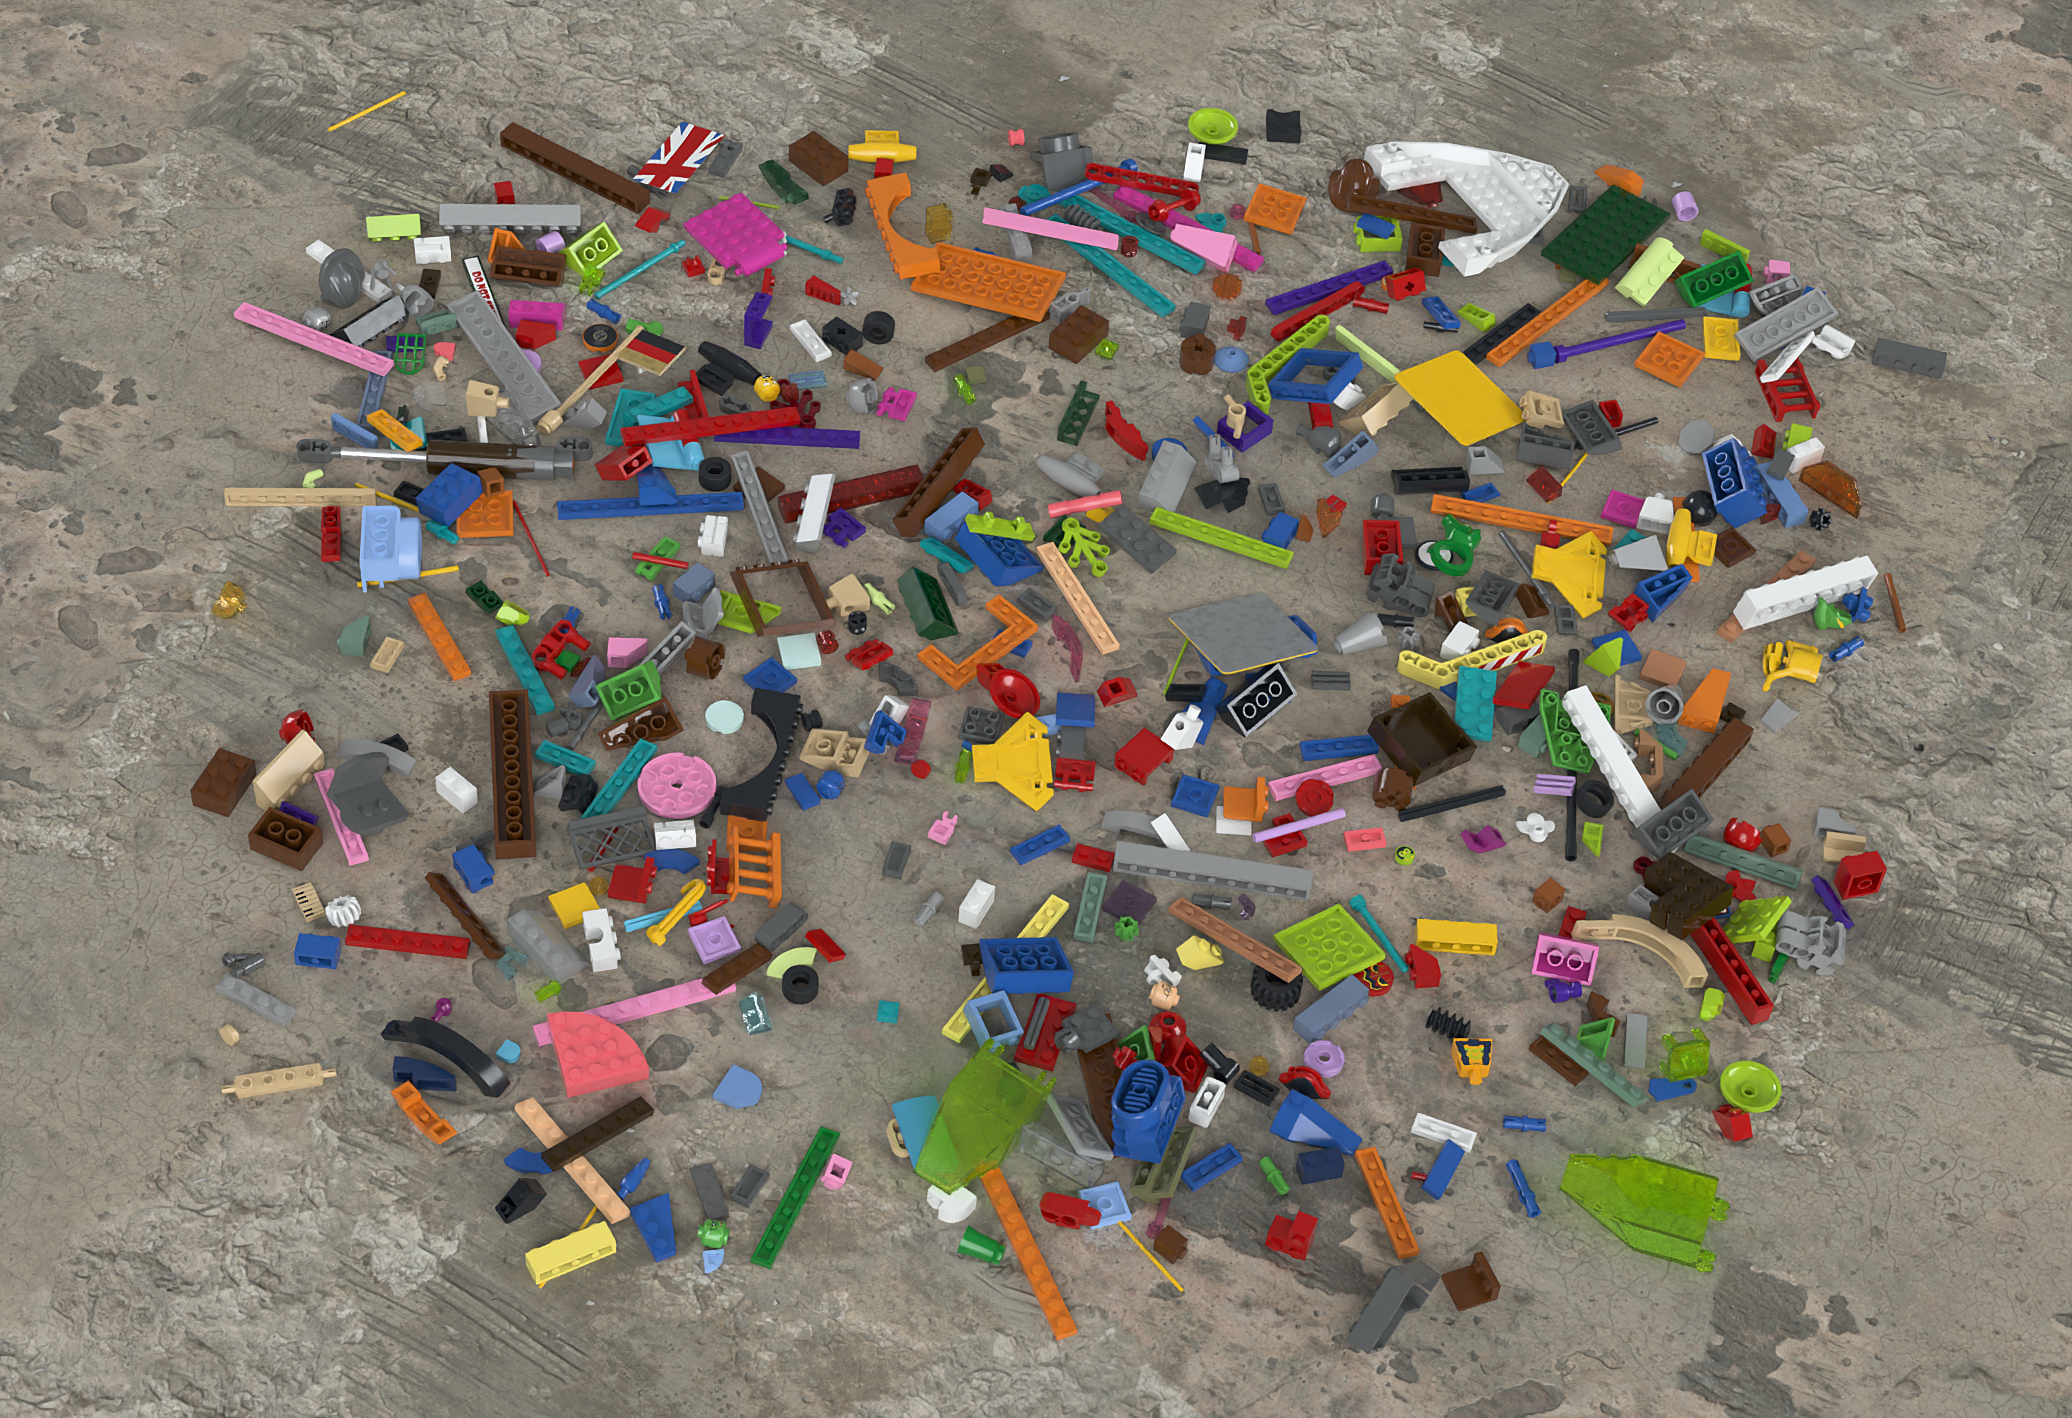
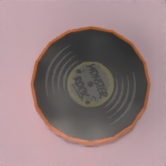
[583,324,618,353]

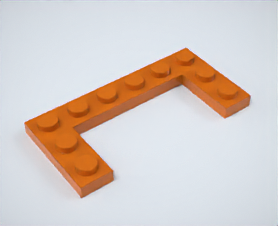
[917,594,1038,691]

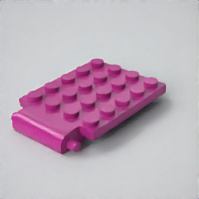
[683,192,788,277]

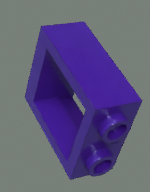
[1217,401,1274,453]

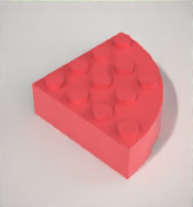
[547,1011,649,1098]

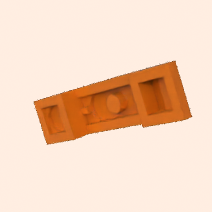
[391,1081,457,1145]

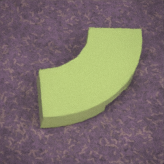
[767,947,817,979]

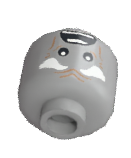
[302,307,331,331]

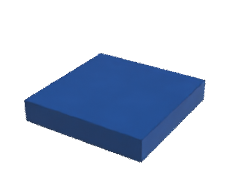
[1591,630,1642,666]
[743,657,797,692]
[1171,774,1220,818]

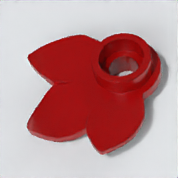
[1725,870,1756,902]

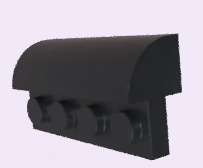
[1391,467,1470,495]

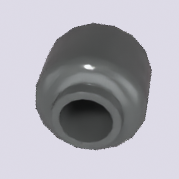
[1371,493,1394,518]

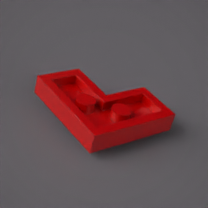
[1263,813,1308,858]

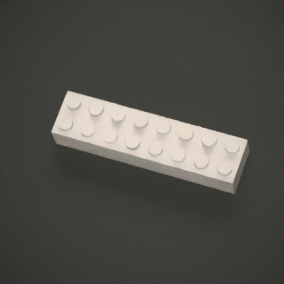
[1733,556,1878,630]

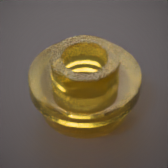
[588,877,609,896]
[1249,1056,1269,1076]

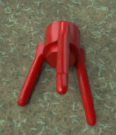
[688,899,735,928]

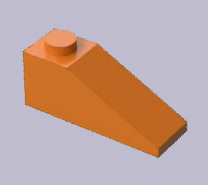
[1594,164,1644,197]

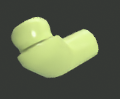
[302,469,323,488]

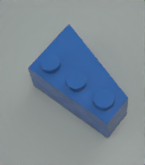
[1633,564,1693,623]

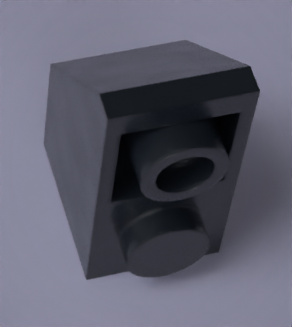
[495,1178,547,1224]

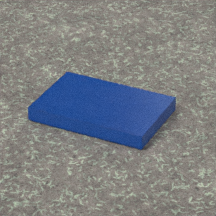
[1056,692,1095,728]

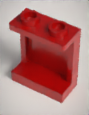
[1114,727,1174,786]

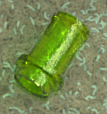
[534,980,562,1003]

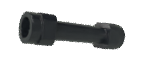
[699,786,724,829]

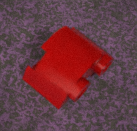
[1608,593,1649,633]

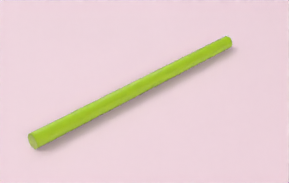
[719,196,780,209]

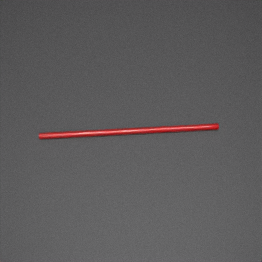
[513,500,550,577]

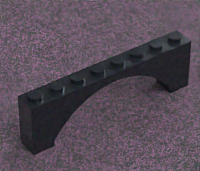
[720,688,804,822]

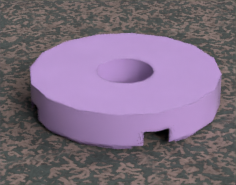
[1303,1040,1345,1078]

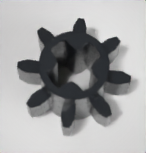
[1809,508,1832,531]

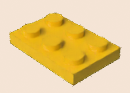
[1702,316,1740,361]

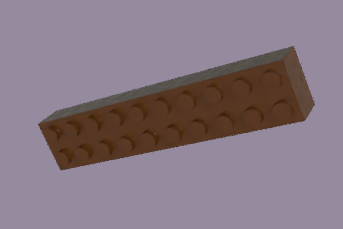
[489,689,536,860]

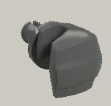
[1296,424,1341,458]

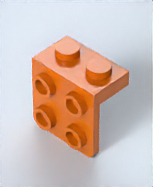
[1223,777,1269,822]

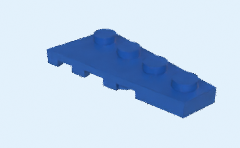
[1181,676,1228,746]

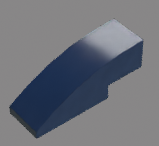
[393,1056,456,1091]

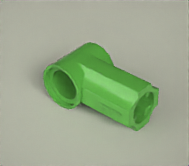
[625,318,664,336]

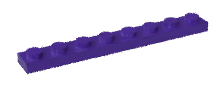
[1265,260,1393,315]
[714,427,860,449]

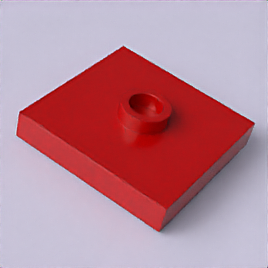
[578,354,624,390]

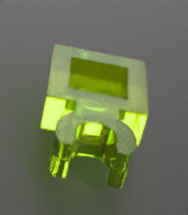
[579,265,605,296]

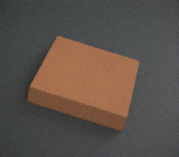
[1639,649,1687,687]

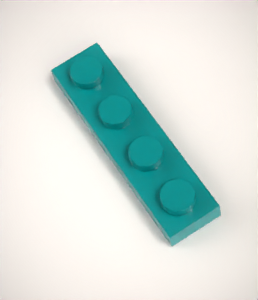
[623,386,694,427]

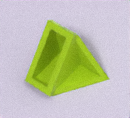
[1582,637,1623,677]

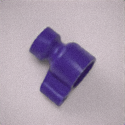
[1545,979,1582,1003]

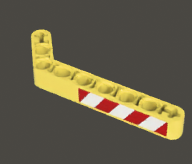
[1397,630,1547,689]

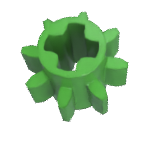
[1114,916,1139,941]

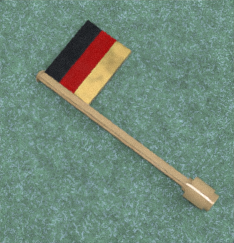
[537,325,686,436]

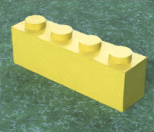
[525,1221,616,1285]

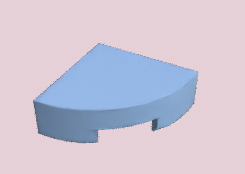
[703,1249,724,1273]

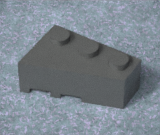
[1516,422,1575,470]

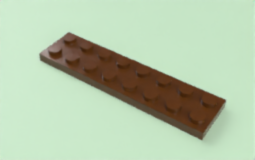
[1076,1013,1124,1158]

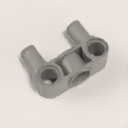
[1205,434,1239,483]

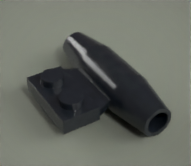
[696,341,762,396]

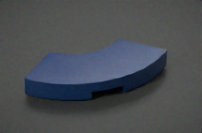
[644,849,700,874]
[504,1147,553,1174]

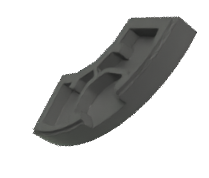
[878,662,918,696]

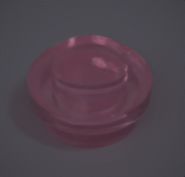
[1229,204,1246,219]

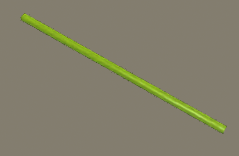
[1163,637,1189,695]

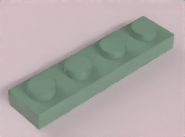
[1073,872,1107,943]

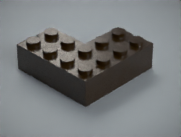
[1644,852,1733,940]

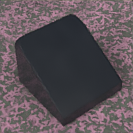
[990,164,1013,183]

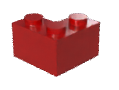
[1265,1211,1318,1261]

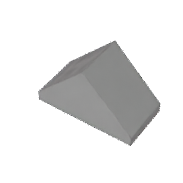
[1760,698,1800,733]
[533,765,566,799]

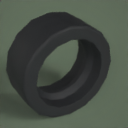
[1575,780,1614,818]

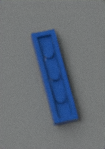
[1299,735,1379,761]

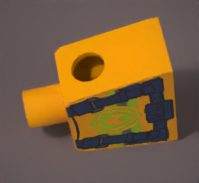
[1451,1038,1492,1085]

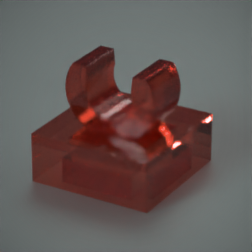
[1227,316,1247,341]

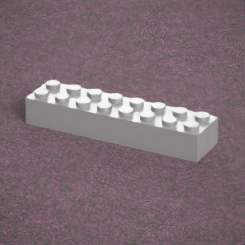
[439,204,582,234]

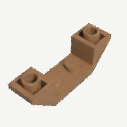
[1633,729,1663,794]

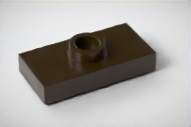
[419,269,441,299]

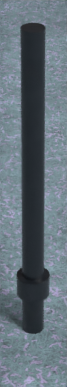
[1574,417,1658,450]

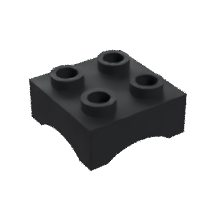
[1266,109,1301,143]

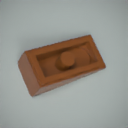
[843,350,883,381]

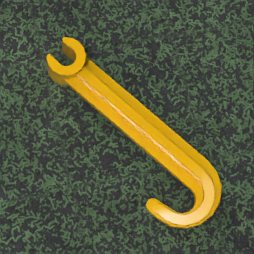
[646,879,706,946]

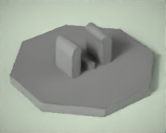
[1678,420,1715,454]

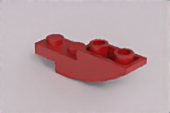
[1105,400,1148,461]
[321,506,342,562]

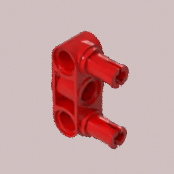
[532,620,591,680]

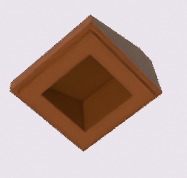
[1296,515,1314,542]

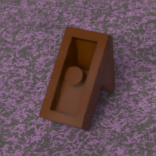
[1435,590,1468,632]

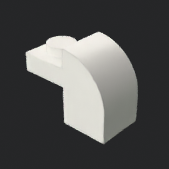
[927,1184,977,1223]

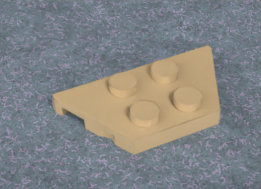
[1614,675,1653,735]

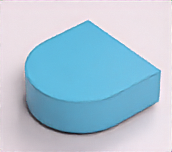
[495,1039,521,1063]

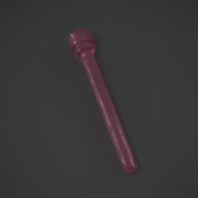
[1089,187,1138,225]
[1145,1198,1172,1240]

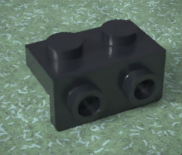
[558,774,599,815]

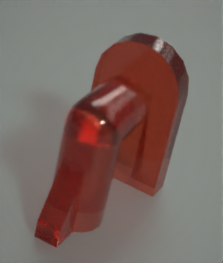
[1008,196,1032,217]

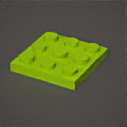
[1722,896,1792,944]

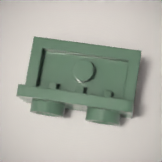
[416,309,457,336]

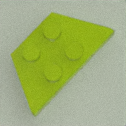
[713,588,782,634]

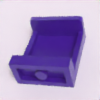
[744,292,773,350]

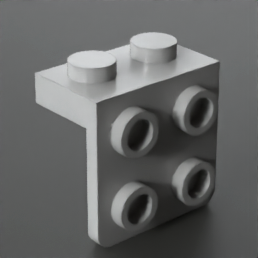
[682,587,724,639]

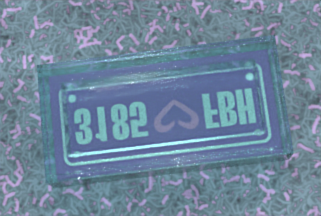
[788,370,827,391]

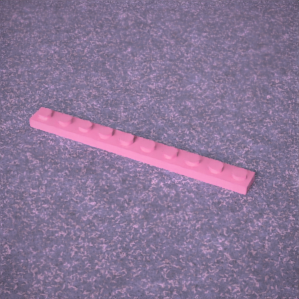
[234,302,394,376]
[533,978,736,1046]

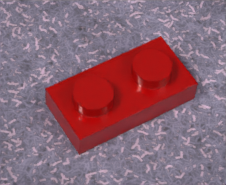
[761,268,775,298]
[1072,843,1115,873]
[1558,906,1587,938]

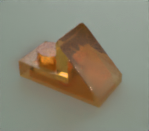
[1316,498,1342,538]

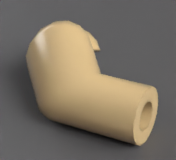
[432,356,449,381]

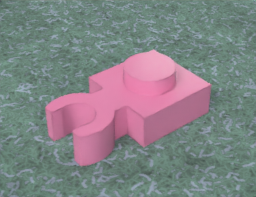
[928,811,958,845]

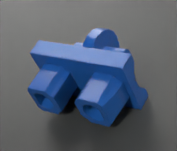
[1842,587,1873,623]

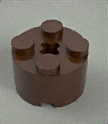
[1179,333,1216,375]
[684,636,725,680]
[1372,768,1414,811]

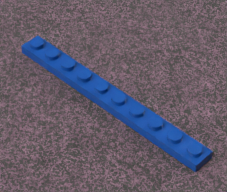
[557,492,744,520]

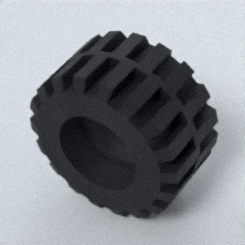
[1250,959,1303,1011]

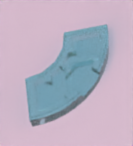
[1656,721,1688,758]

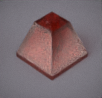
[1397,182,1443,208]

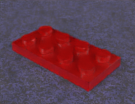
[1014,993,1077,1072]

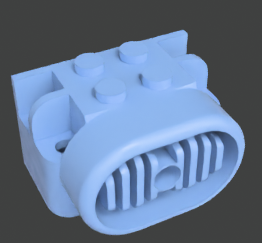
[360,506,422,592]

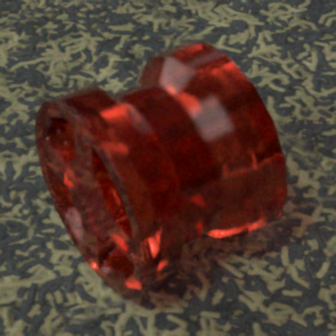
[1121,236,1139,257]
[781,383,799,402]
[816,630,839,654]

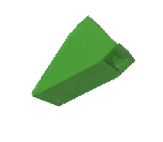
[1539,689,1611,774]

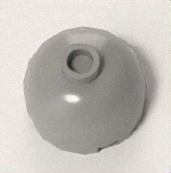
[846,378,878,414]

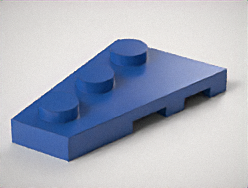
[630,1193,676,1263]

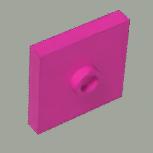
[1601,489,1645,529]

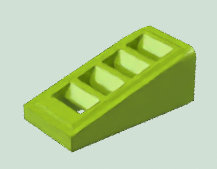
[1457,303,1496,333]

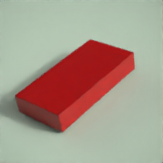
[805,928,846,963]

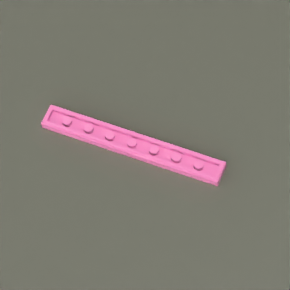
[982,207,1118,250]

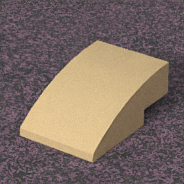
[800,729,869,778]

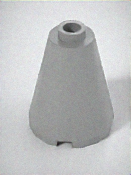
[1333,611,1388,655]
[1645,684,1684,724]

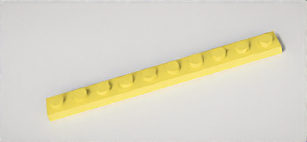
[942,894,1069,1043]

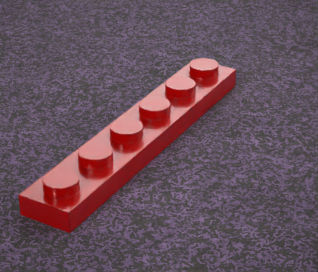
[345,924,470,959]

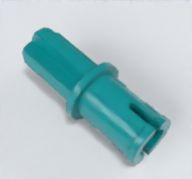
[425,519,459,544]

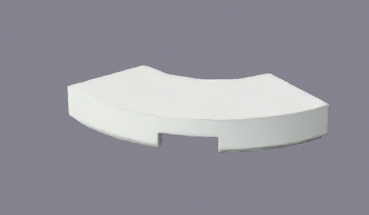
[477,416,488,443]

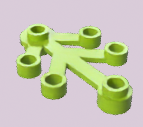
[1058,517,1110,577]

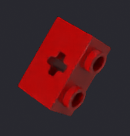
[1385,267,1426,301]

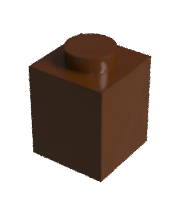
[1153,1225,1188,1264]

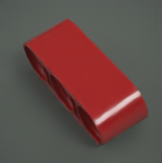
[1308,402,1333,430]

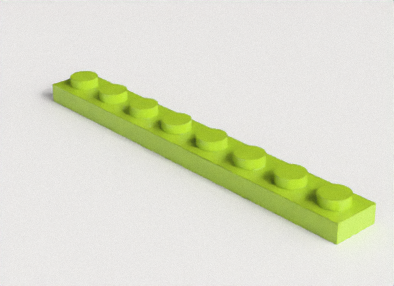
[1149,507,1294,569]

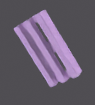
[1533,774,1576,796]

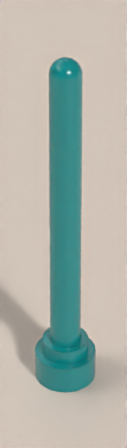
[1349,894,1408,972]

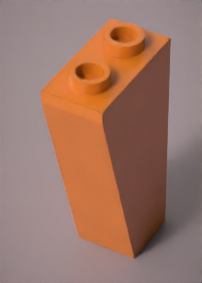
[1677,668,1731,734]

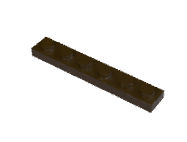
[541,1096,654,1172]

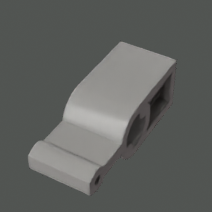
[1049,287,1091,324]
[1626,884,1669,930]

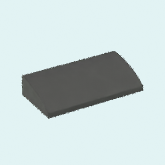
[1562,400,1622,455]
[1465,570,1520,626]
[1631,789,1715,859]

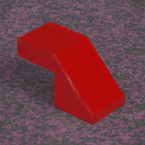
[635,207,670,233]

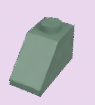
[337,615,371,657]
[1518,714,1548,759]

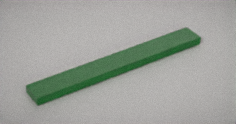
[751,1126,840,1269]

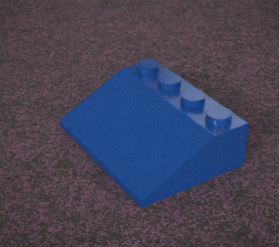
[955,522,1045,586]
[979,937,1074,994]

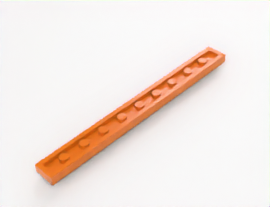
[1486,278,1609,368]
[1430,494,1614,546]
[975,1158,1077,1341]

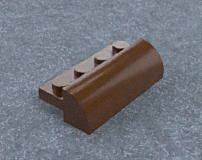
[490,246,567,288]

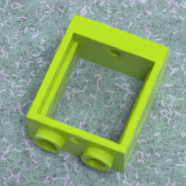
[1353,216,1403,252]

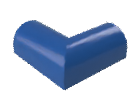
[864,710,907,754]

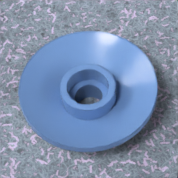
[1214,346,1249,373]

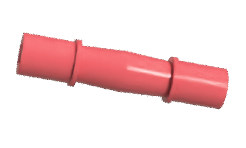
[1048,490,1123,518]

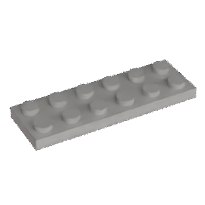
[1734,287,1839,363]

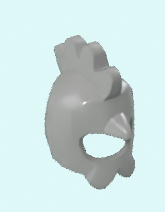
[396,282,434,319]

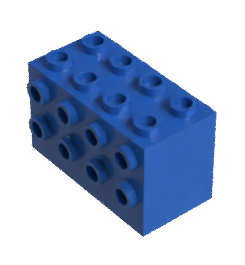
[1702,437,1767,528]

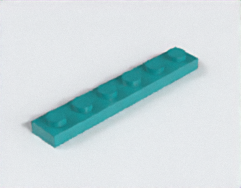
[495,625,555,716]
[580,738,657,819]

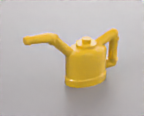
[1762,640,1823,692]

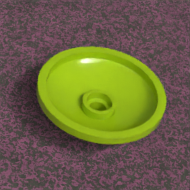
[1188,108,1238,144]
[1720,1061,1782,1113]

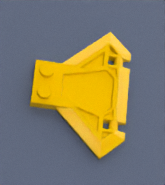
[1531,531,1607,619]
[972,712,1054,812]

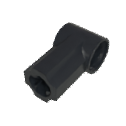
[1199,1043,1240,1085]

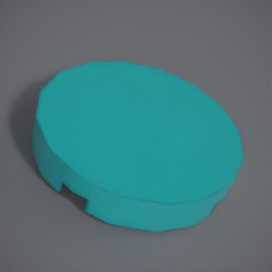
[1017,184,1051,210]

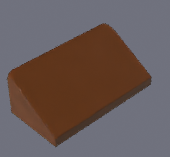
[1516,583,1549,618]

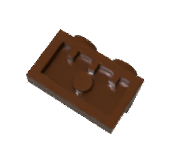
[1441,1251,1501,1312]

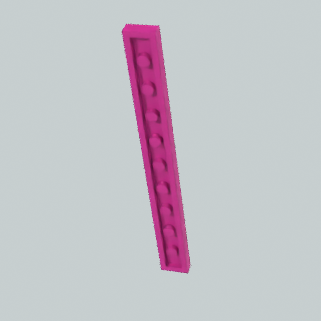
[1113,186,1264,272]

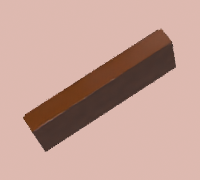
[1529,1035,1589,1087]

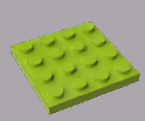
[1273,903,1385,991]

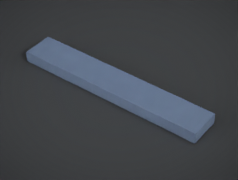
[356,350,393,433]

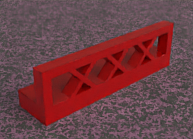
[677,370,709,419]

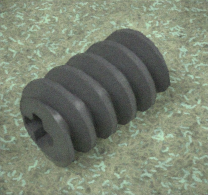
[1063,204,1101,230]

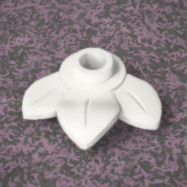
[1516,813,1555,842]

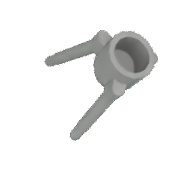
[370,261,396,294]

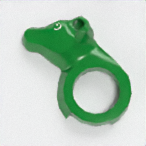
[1427,514,1481,577]

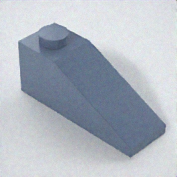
[1322,430,1380,478]

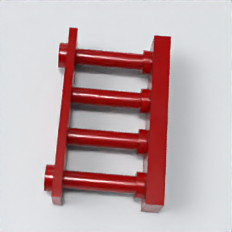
[1754,357,1820,422]

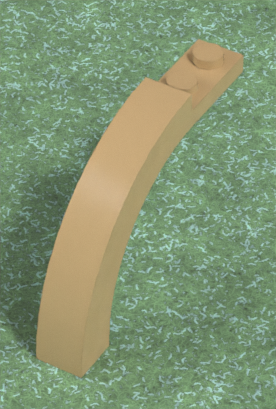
[1571,914,1708,988]

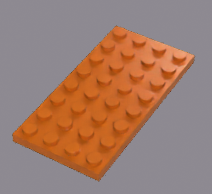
[911,242,1066,322]

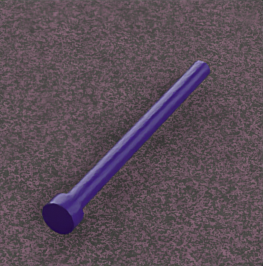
[1553,319,1686,364]

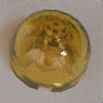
[211,580,247,619]

